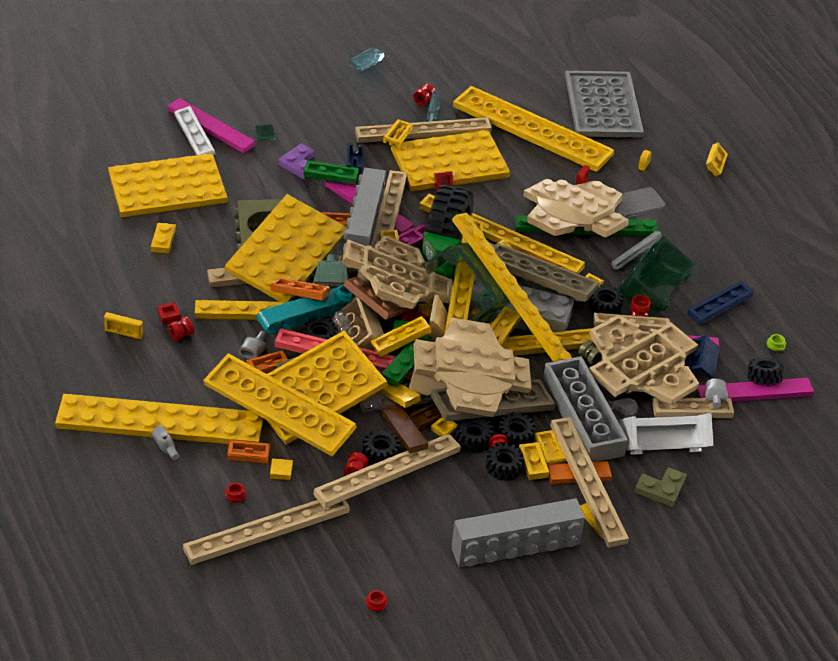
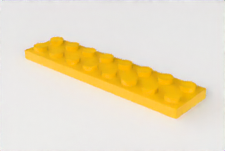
[203,353,356,456]

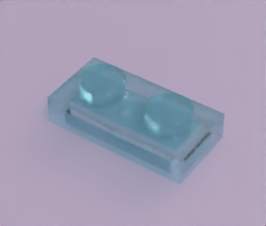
[349,47,384,72]
[425,91,441,122]

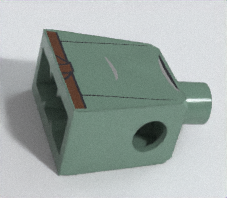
[313,254,348,290]

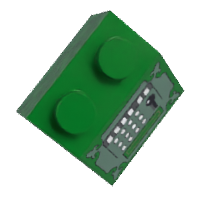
[422,232,460,280]

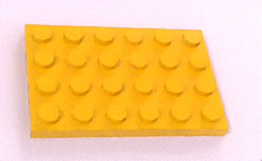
[391,130,510,192]
[108,153,228,218]
[224,194,347,302]
[267,331,388,445]

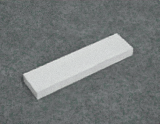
[174,106,215,155]

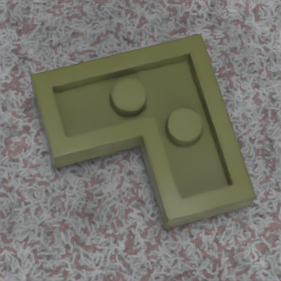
[634,467,687,507]

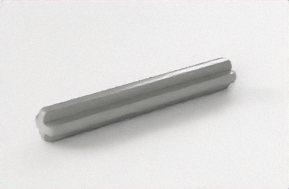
[611,231,663,270]

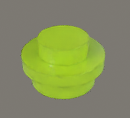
[767,334,786,351]

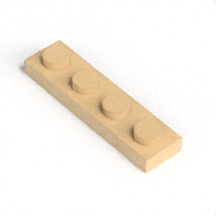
[593,313,670,332]
[652,398,734,418]

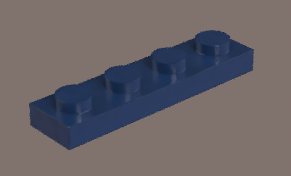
[687,281,754,325]

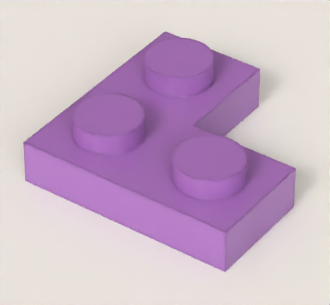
[278,143,314,180]

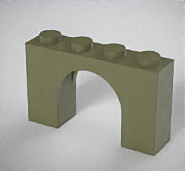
[234,199,281,250]

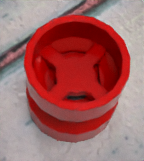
[413,84,436,106]
[630,295,651,317]
[168,317,195,341]
[344,452,369,476]

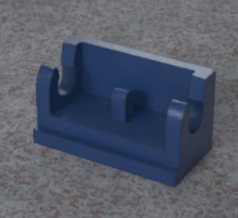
[346,143,364,180]

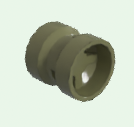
[578,340,602,366]

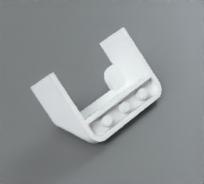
[620,413,713,455]

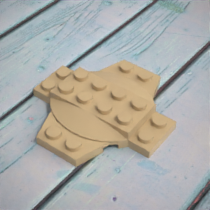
[524,179,629,238]
[343,236,452,309]
[589,315,699,405]
[414,317,532,417]

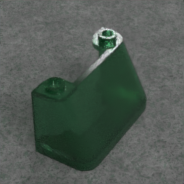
[616,235,695,312]

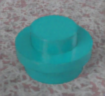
[335,285,354,302]

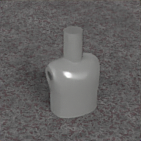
[239,331,267,359]
[705,379,728,409]
[152,425,179,460]

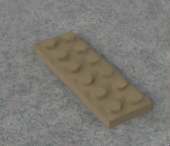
[493,243,599,302]
[431,379,555,421]

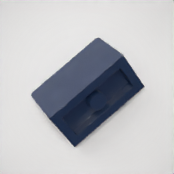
[686,335,719,379]

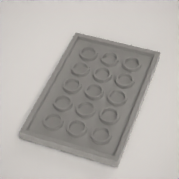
[565,71,644,138]

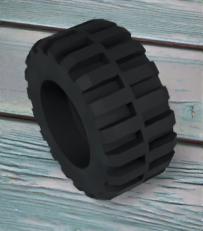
[427,184,474,249]

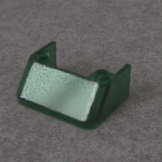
[424,242,511,323]

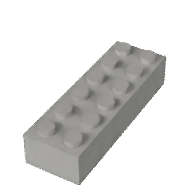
[343,168,386,255]
[469,275,574,332]
[543,356,628,462]
[451,498,585,568]

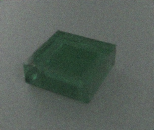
[255,124,275,141]

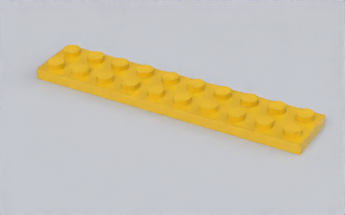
[453,86,614,172]
[55,394,264,444]

